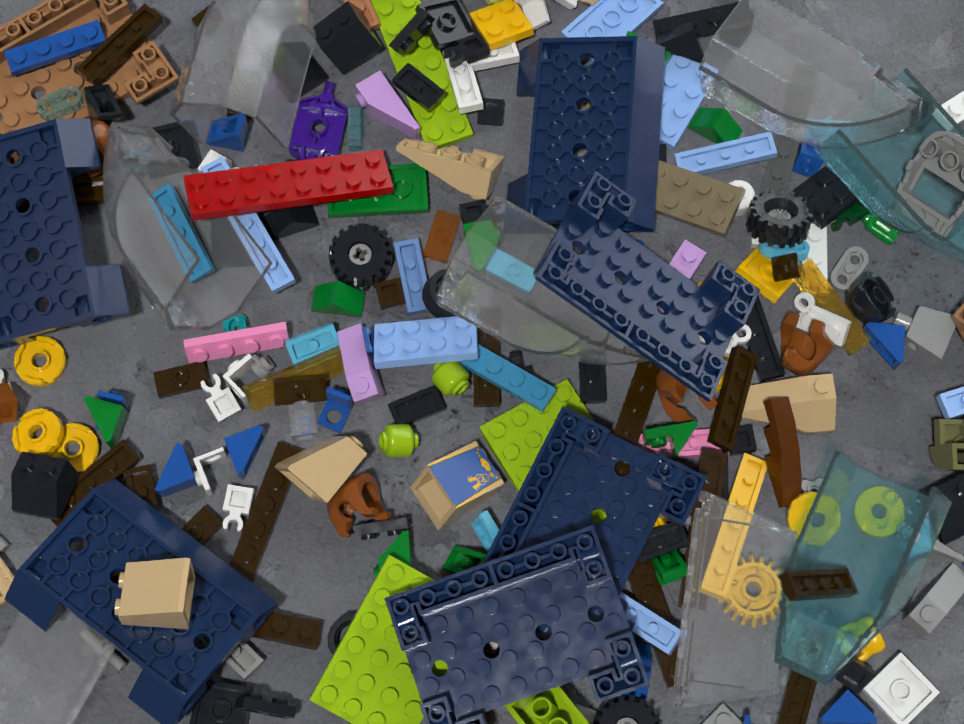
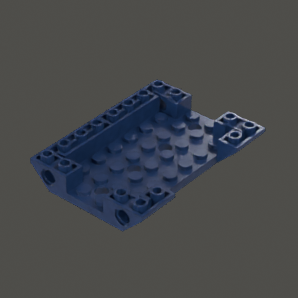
[504,36,666,232]
[0,119,131,350]
[533,171,760,402]
[482,406,707,640]
[4,479,279,724]
[385,525,650,724]

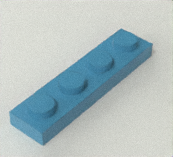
[148,183,216,283]
[458,344,557,413]

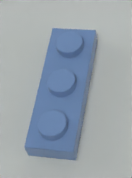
[393,238,429,316]

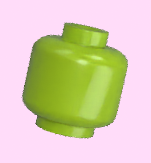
[432,361,470,397]
[379,424,419,458]

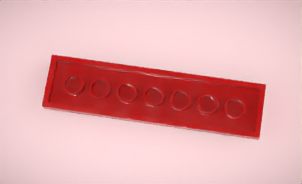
[183,149,393,221]

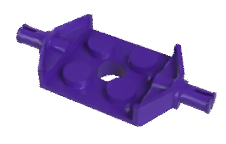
[288,81,349,160]

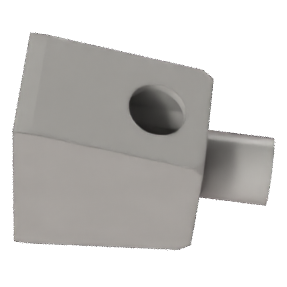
[893,306,956,366]

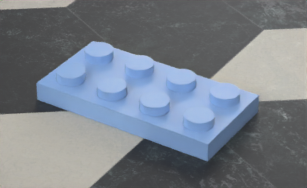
[561,0,663,64]
[660,54,720,150]
[374,314,478,369]

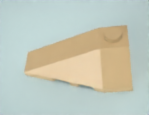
[396,138,505,200]
[742,373,836,434]

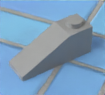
[901,563,964,638]

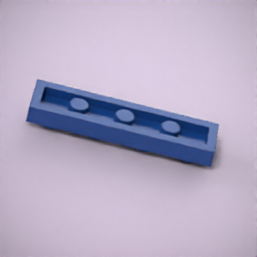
[4,20,105,77]

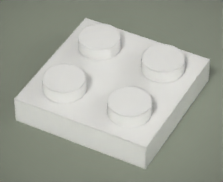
[862,652,940,724]

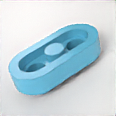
[758,240,810,262]

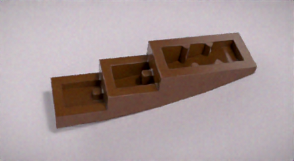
[763,397,802,508]

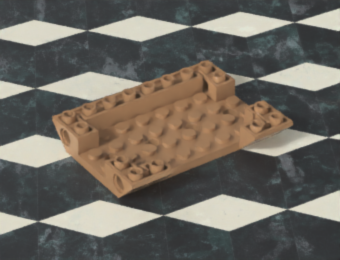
[0,0,180,164]

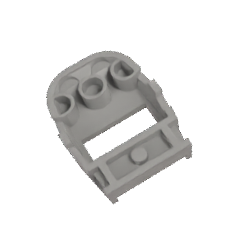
[890,131,964,242]

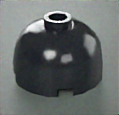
[847,272,896,324]

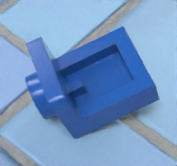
[792,135,826,177]

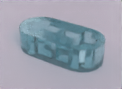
[36,86,84,121]
[348,106,362,151]

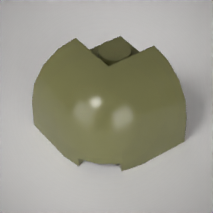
[929,419,964,471]

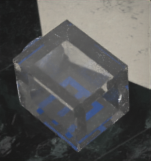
[288,401,319,443]

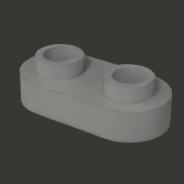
[829,246,869,293]

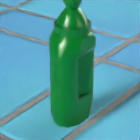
[861,214,900,245]

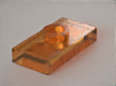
[423,210,461,264]

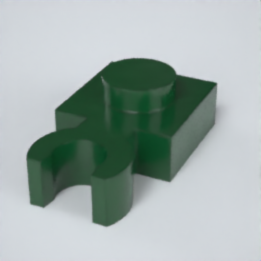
[831,192,872,232]

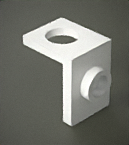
[513,0,550,30]
[223,354,254,405]
[193,447,227,496]

